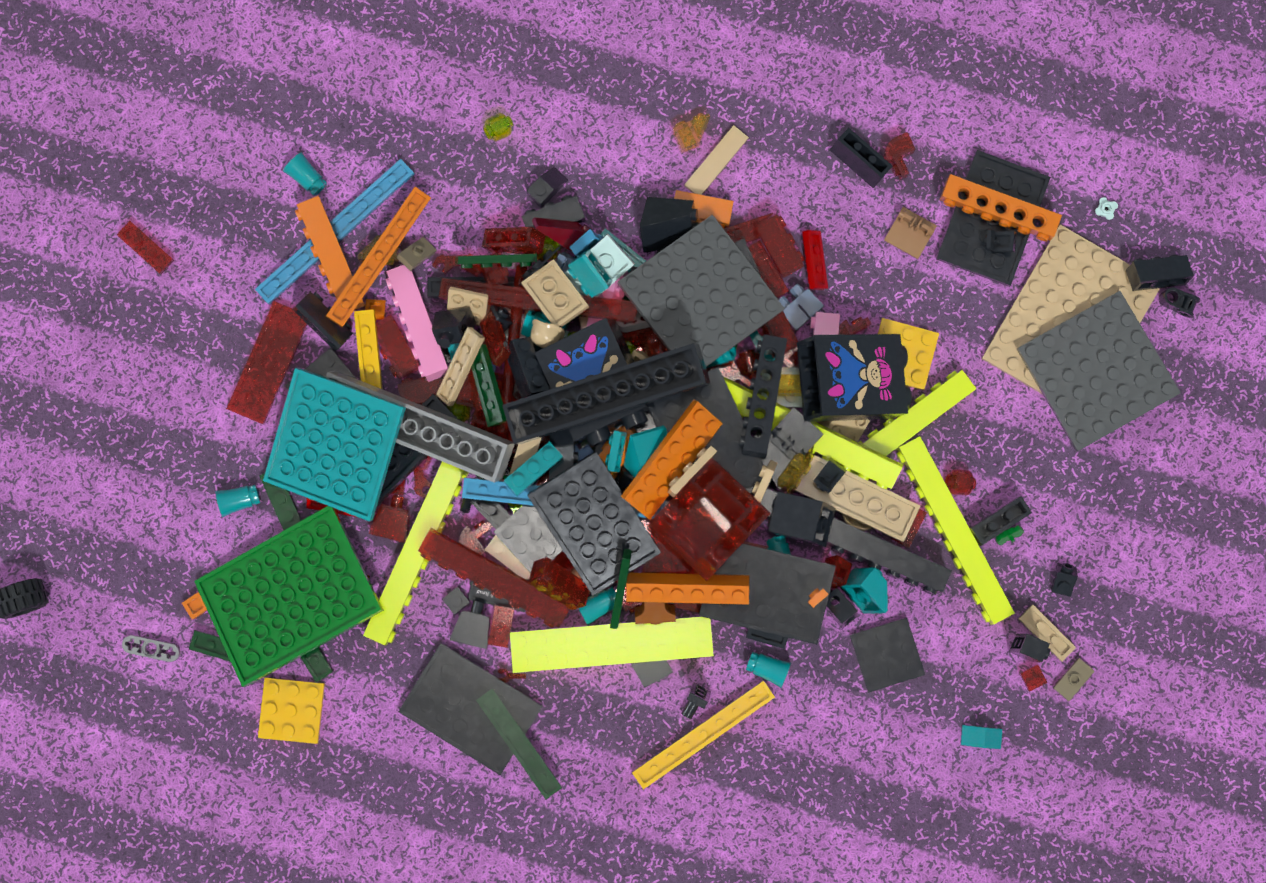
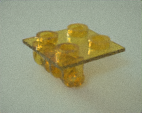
[777,446,814,494]

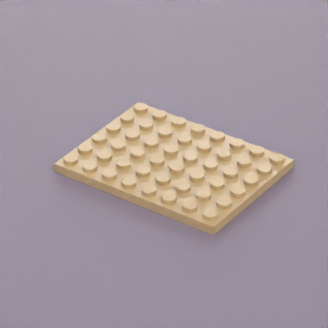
[981,225,1160,395]

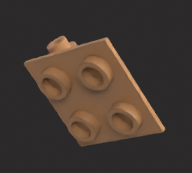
[884,207,937,259]

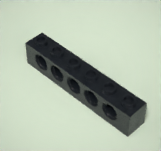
[739,334,787,459]

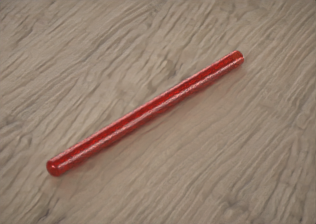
[496,264,528,435]

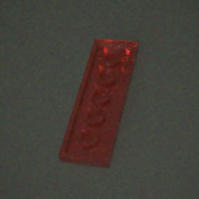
[226,301,307,425]

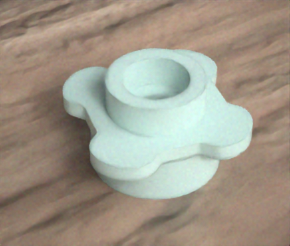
[1095,197,1118,220]

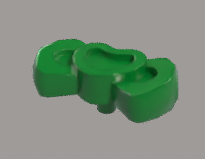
[995,525,1024,545]

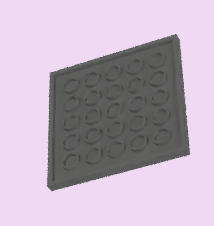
[617,215,785,367]
[1017,291,1181,452]

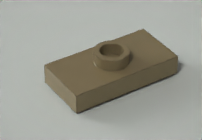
[397,237,437,271]
[1053,658,1095,701]

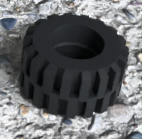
[0,578,49,619]

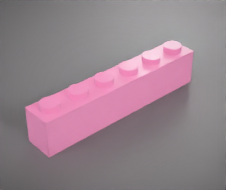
[385,265,448,382]

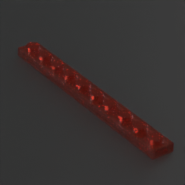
[439,278,637,323]

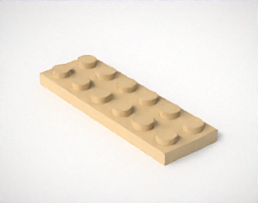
[794,454,920,542]

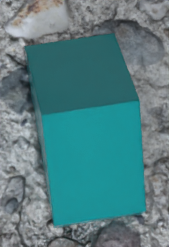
[961,725,1003,749]

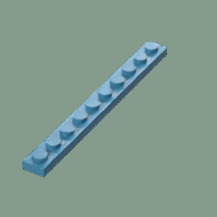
[255,159,415,305]
[462,477,665,520]

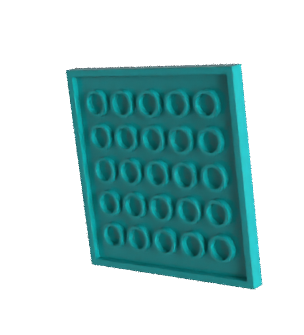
[263,368,406,522]

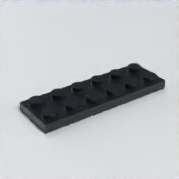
[377,394,459,507]

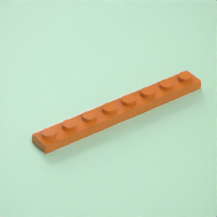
[326,187,431,328]

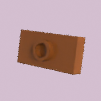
[634,602,676,625]

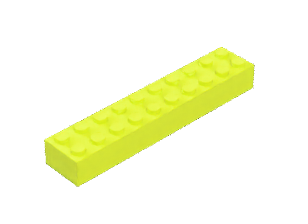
[510,617,714,673]

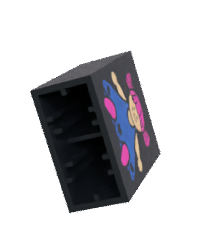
[535,318,655,448]
[797,334,912,422]

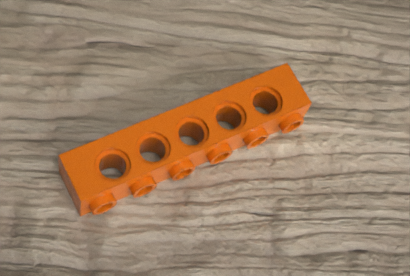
[940,174,1062,242]

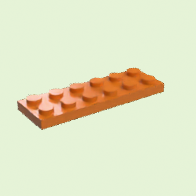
[621,400,723,520]

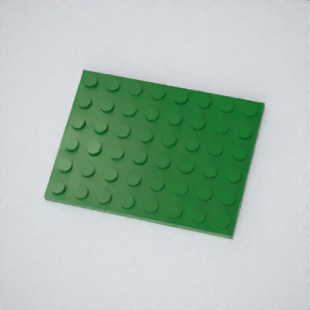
[194,506,384,687]

